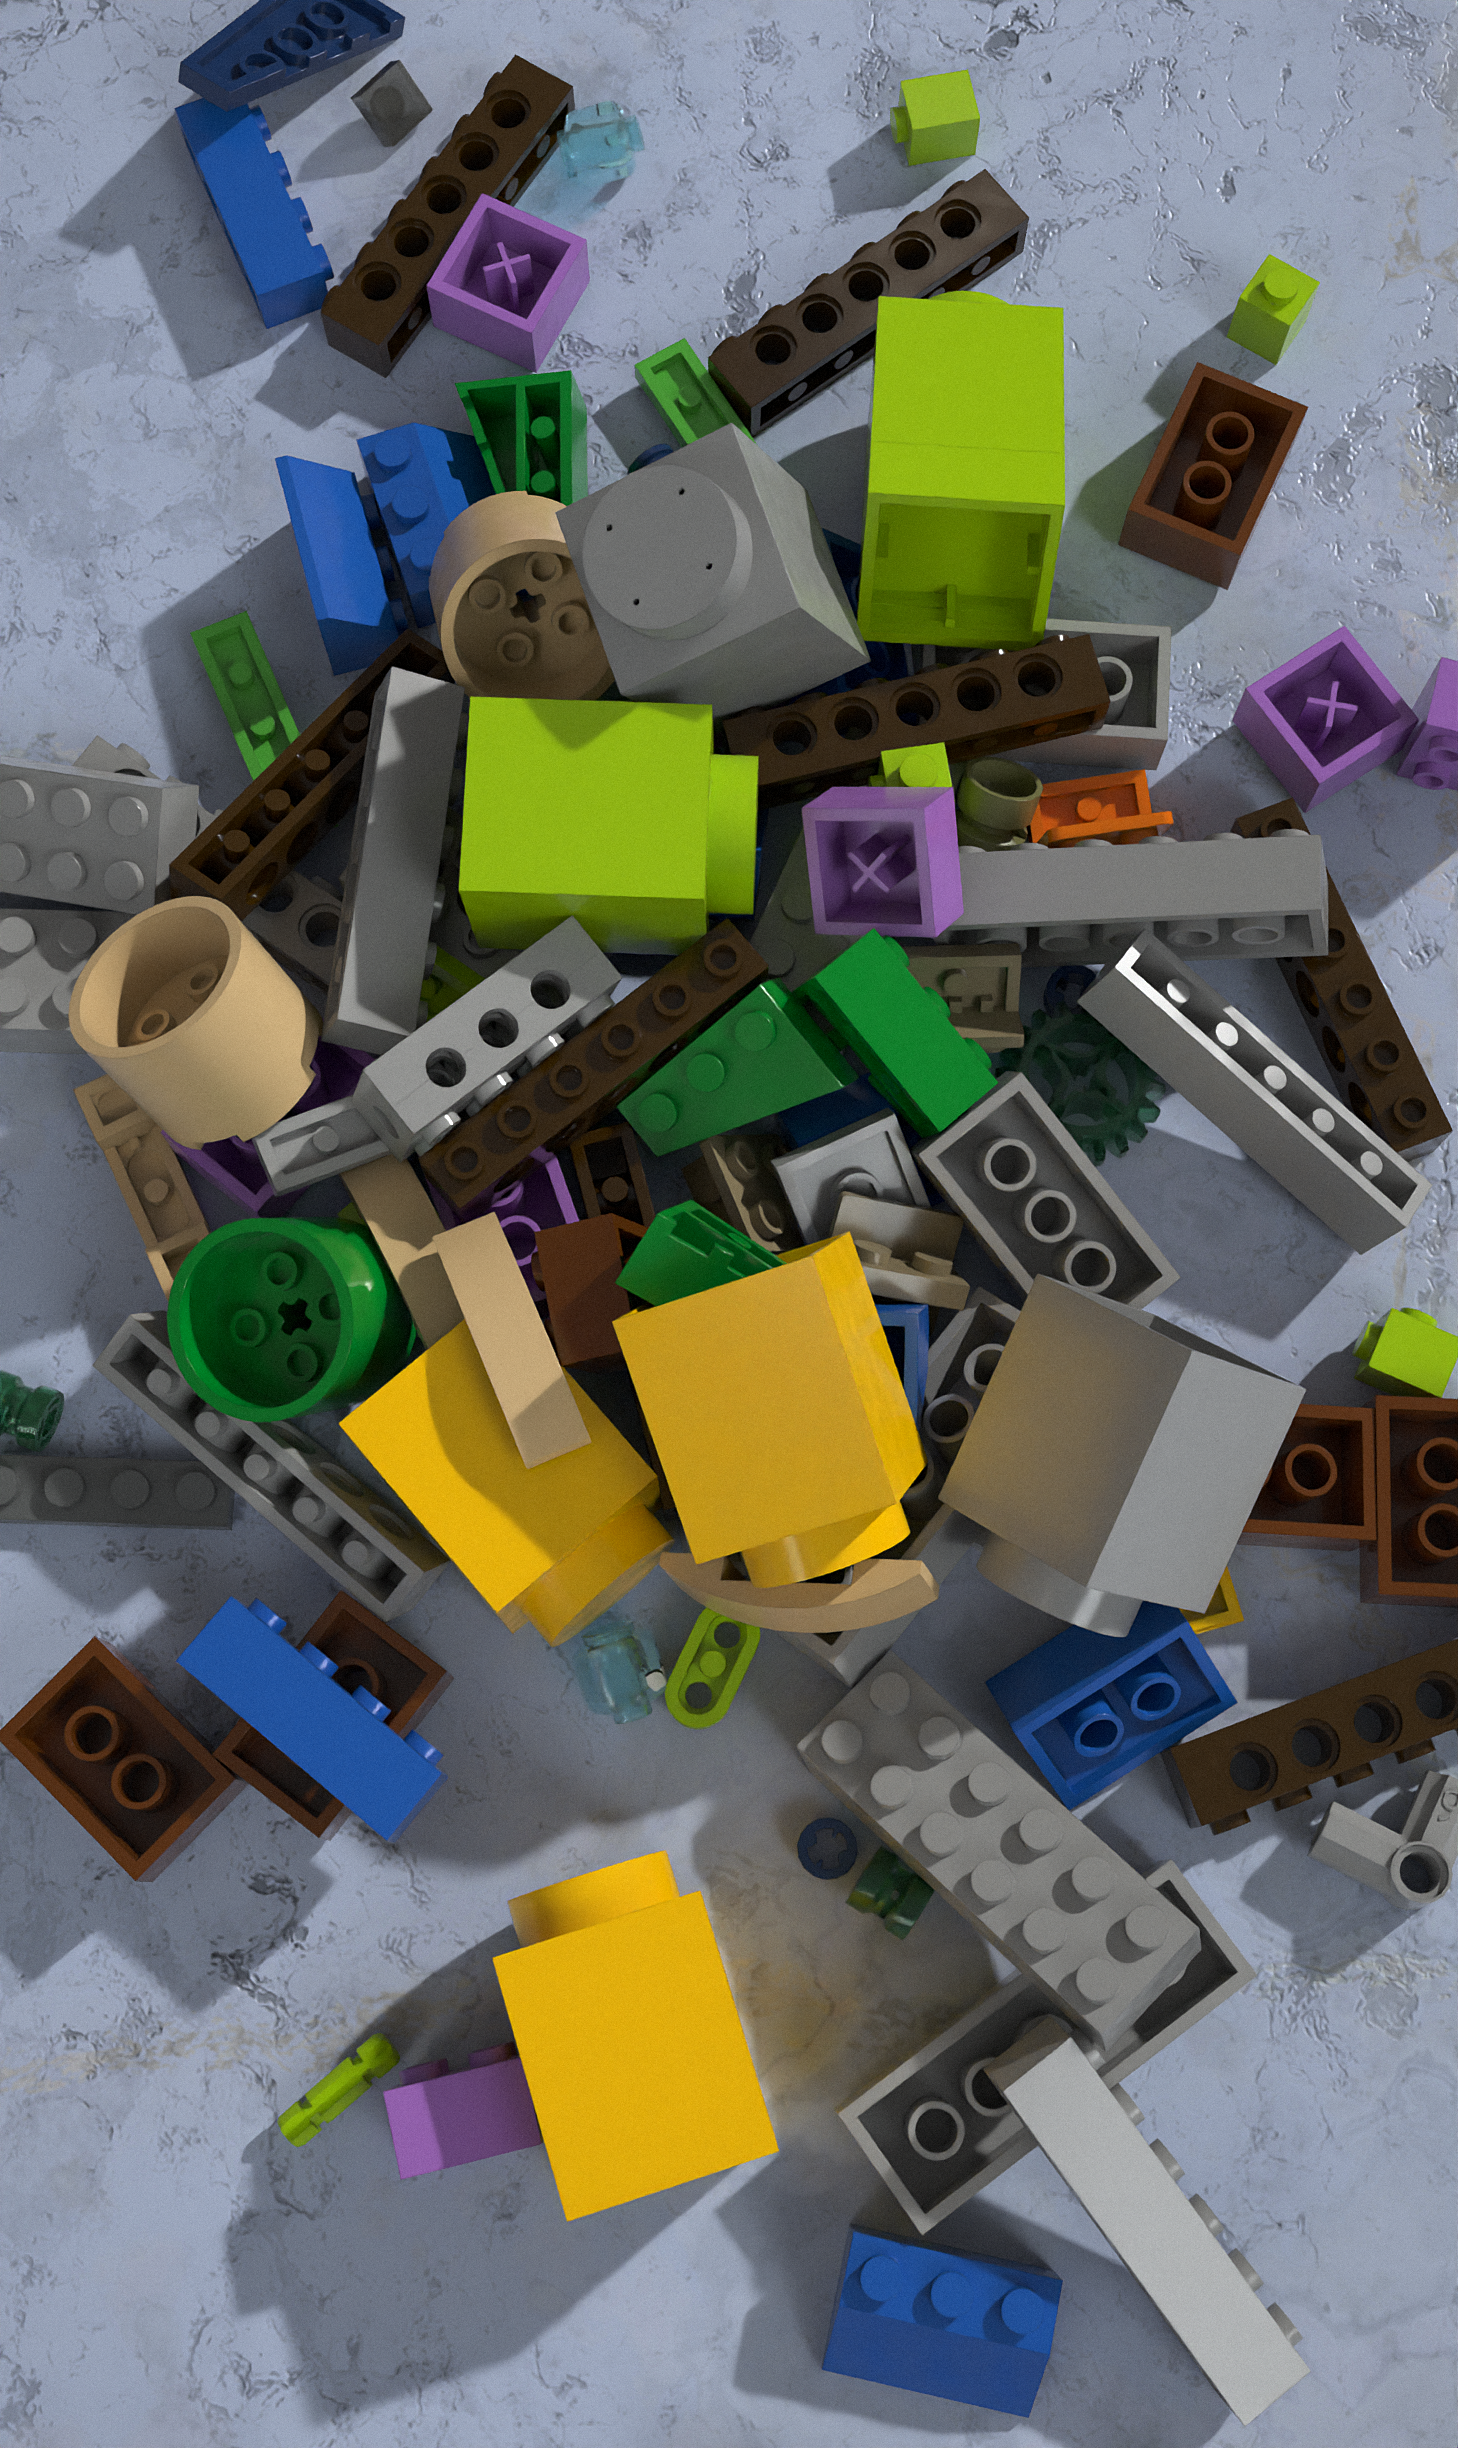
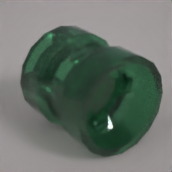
[0,1370,64,1453]
[845,1845,935,1941]

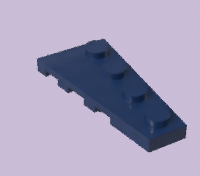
[178,0,406,112]

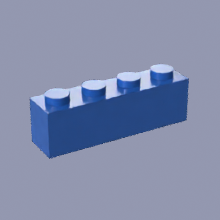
[174,98,334,329]
[176,1596,449,1843]

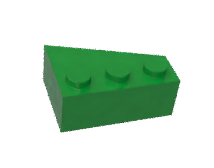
[455,370,588,506]
[791,928,999,1138]
[616,977,860,1157]
[615,1200,787,1306]

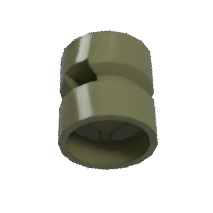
[955,756,1043,852]

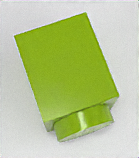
[459,696,759,955]

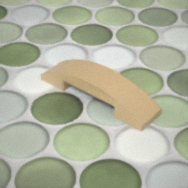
[73,1074,212,1301]
[338,1154,465,1350]
[432,1212,592,1469]
[659,1552,940,1633]

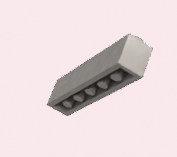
[321,666,469,1055]
[1076,928,1432,1255]
[983,2016,1311,2426]

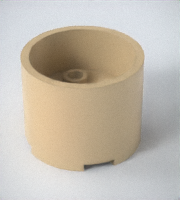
[429,491,615,701]
[68,896,323,1150]

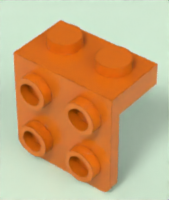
[1026,769,1174,849]

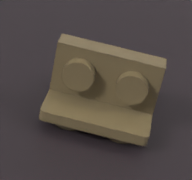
[901,943,1025,1053]
[681,1134,805,1255]
[827,1191,970,1337]

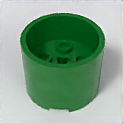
[167,1217,416,1422]

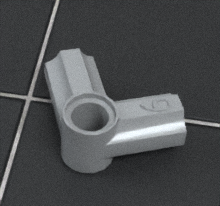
[1307,1770,1458,1910]

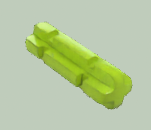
[277,2033,400,2147]

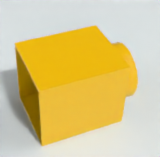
[612,1231,928,1588]
[338,1319,675,1647]
[492,1850,779,2222]

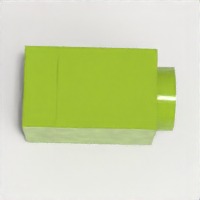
[856,291,1065,651]

